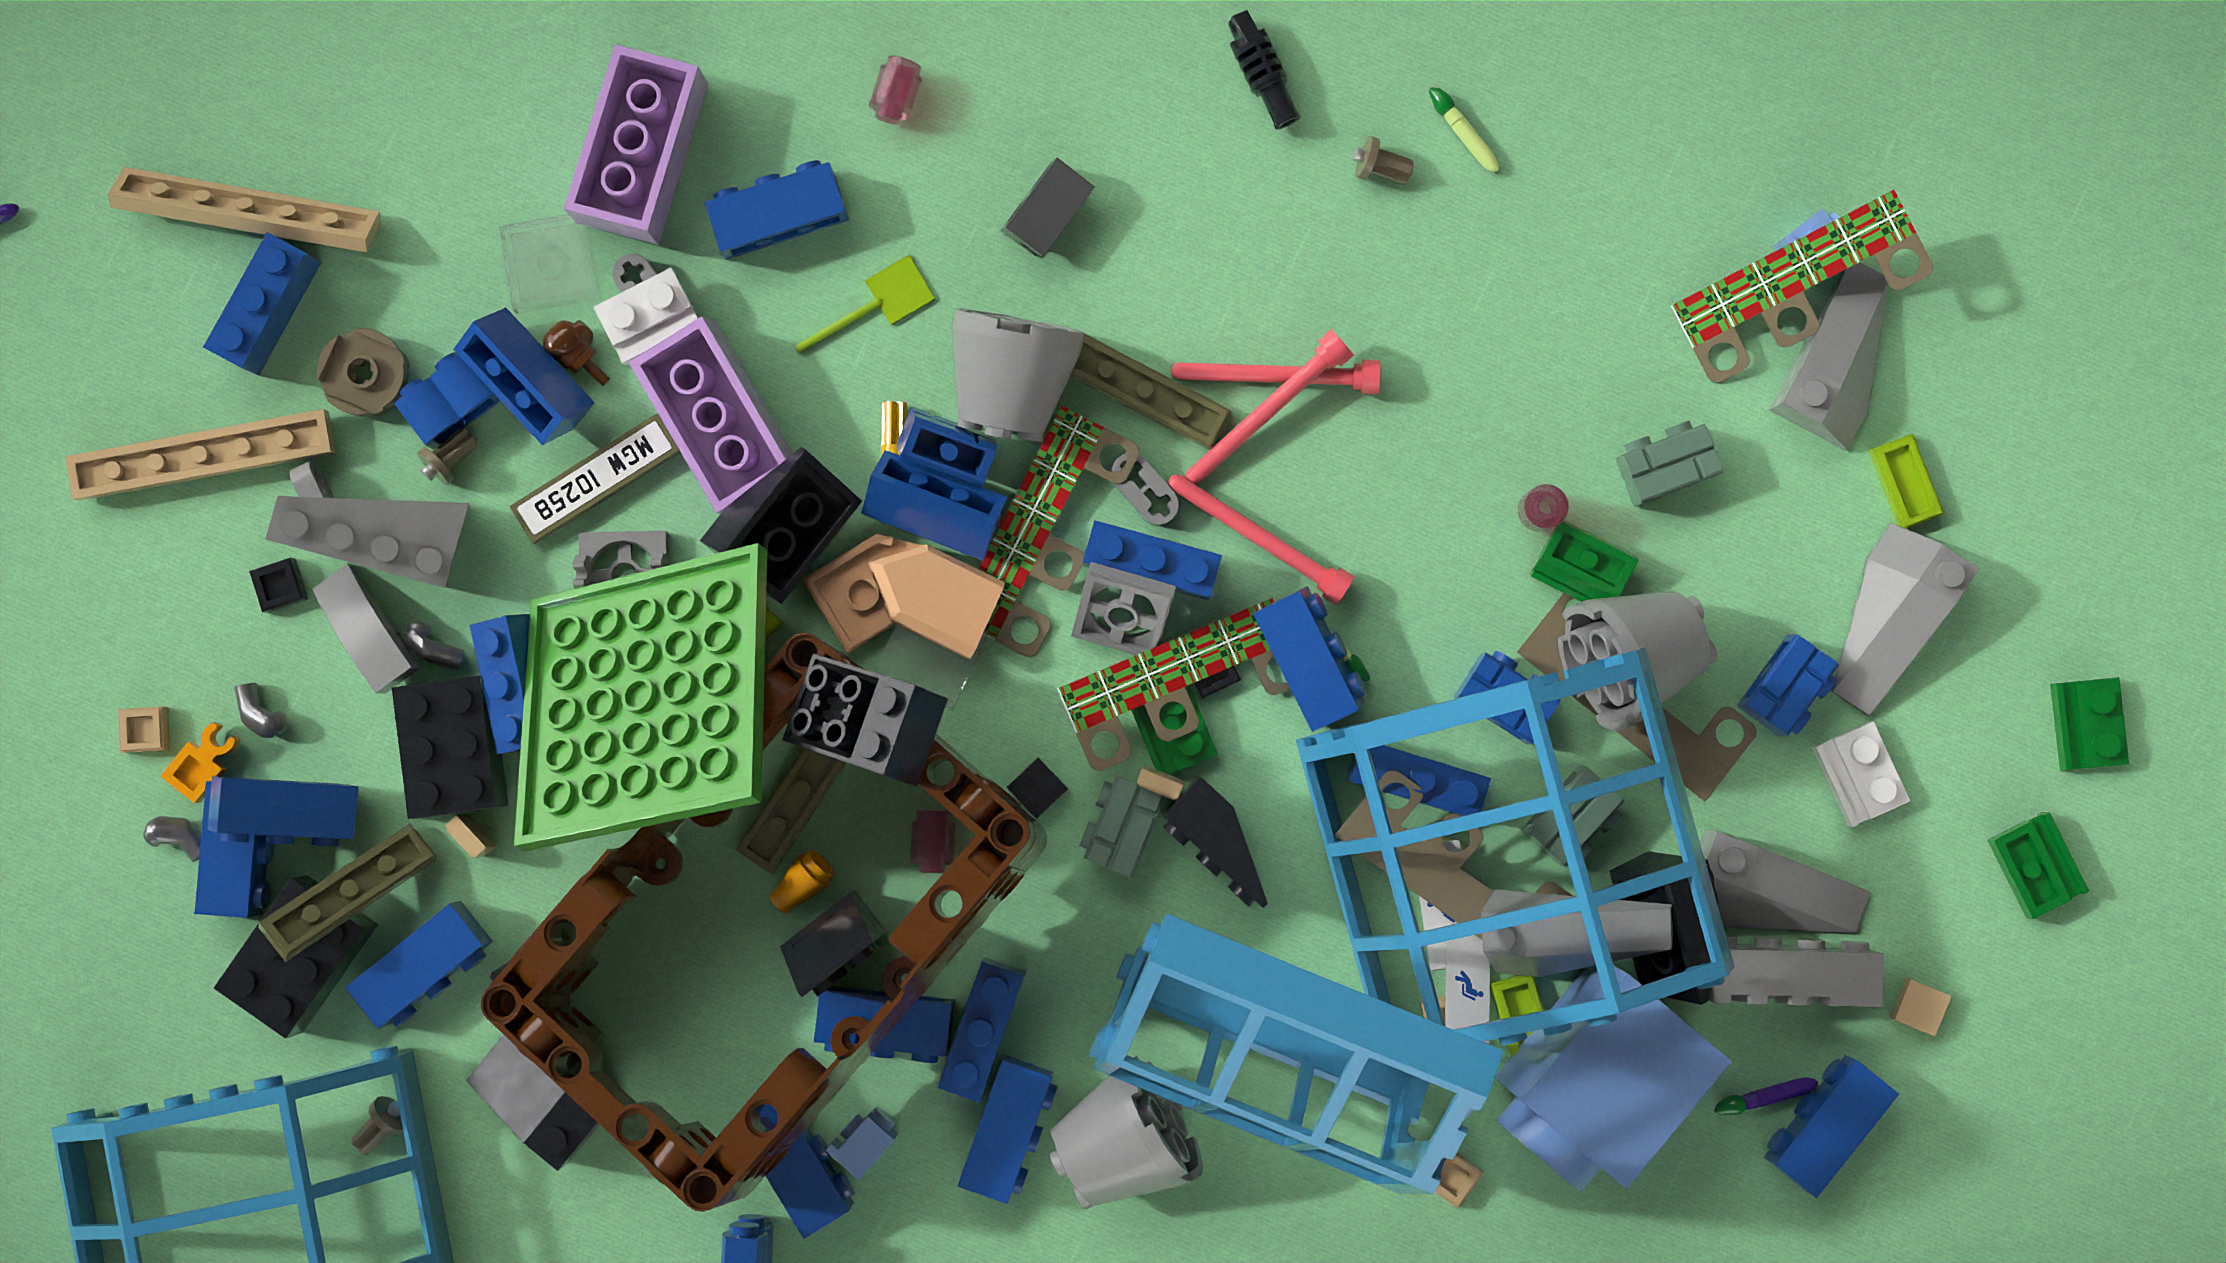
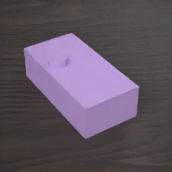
[564,44,708,245]
[628,316,793,514]

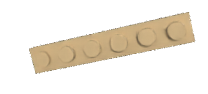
[107,167,381,252]
[65,409,336,501]

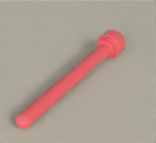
[1185,329,1354,485]
[1171,359,1380,395]
[1168,474,1355,606]

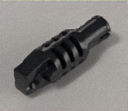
[1228,10,1301,130]

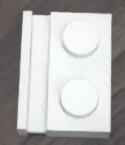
[593,268,698,365]
[1811,721,1910,827]

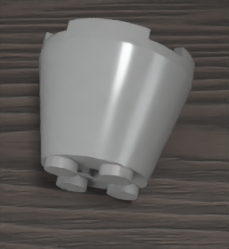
[952,308,1084,442]
[1558,591,1717,731]
[1050,1056,1203,1209]

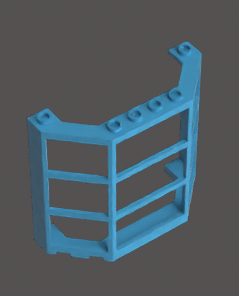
[1296,647,1735,1045]
[1089,914,1504,1194]
[51,1046,454,1263]

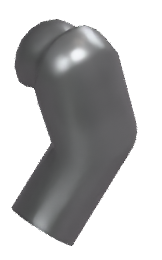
[402,621,464,670]
[234,683,288,738]
[143,816,201,862]

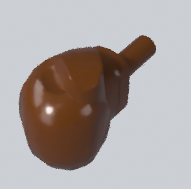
[543,320,610,386]

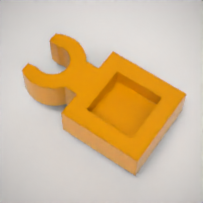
[160,722,241,803]

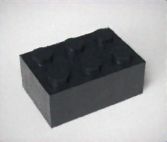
[391,675,509,819]
[213,875,378,1039]

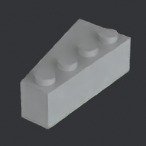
[265,496,469,588]
[1708,935,1884,1007]

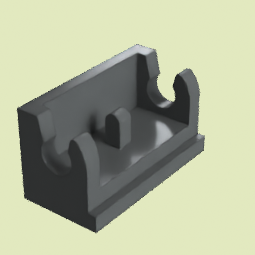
[1000,157,1095,257]

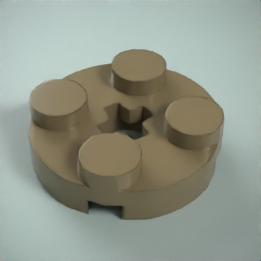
[317,328,409,417]

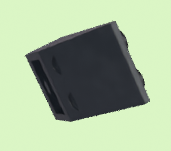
[782,653,948,787]
[1162,775,1268,908]
[780,890,886,997]

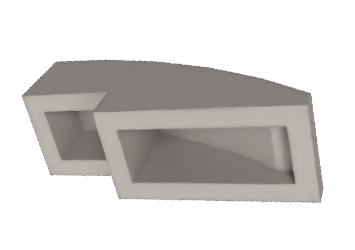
[312,563,421,694]

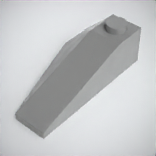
[1769,262,1889,451]
[1831,523,1979,716]
[1700,829,1870,933]
[1481,889,1673,977]

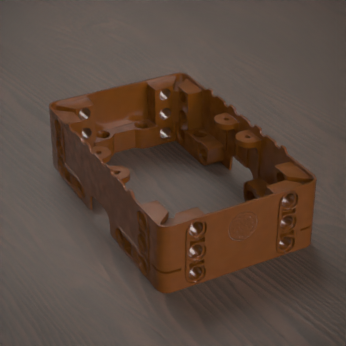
[481,633,1047,1212]

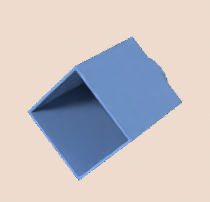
[1495,965,1732,1192]

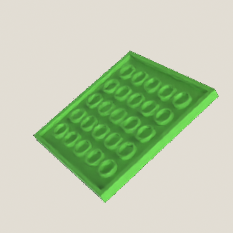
[514,543,767,851]

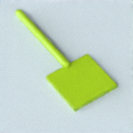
[795,254,935,353]

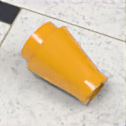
[769,850,834,914]

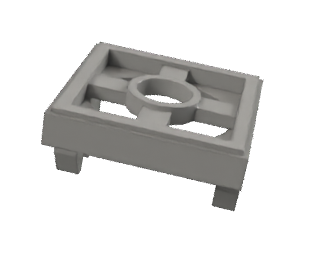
[573,531,669,589]
[1071,562,1176,655]

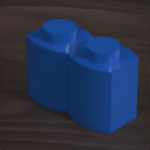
[394,352,500,450]
[721,1214,774,1263]

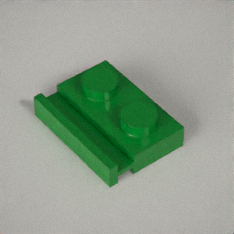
[1530,518,1639,602]
[2050,677,2129,770]
[1131,685,1218,775]
[1987,812,2089,919]

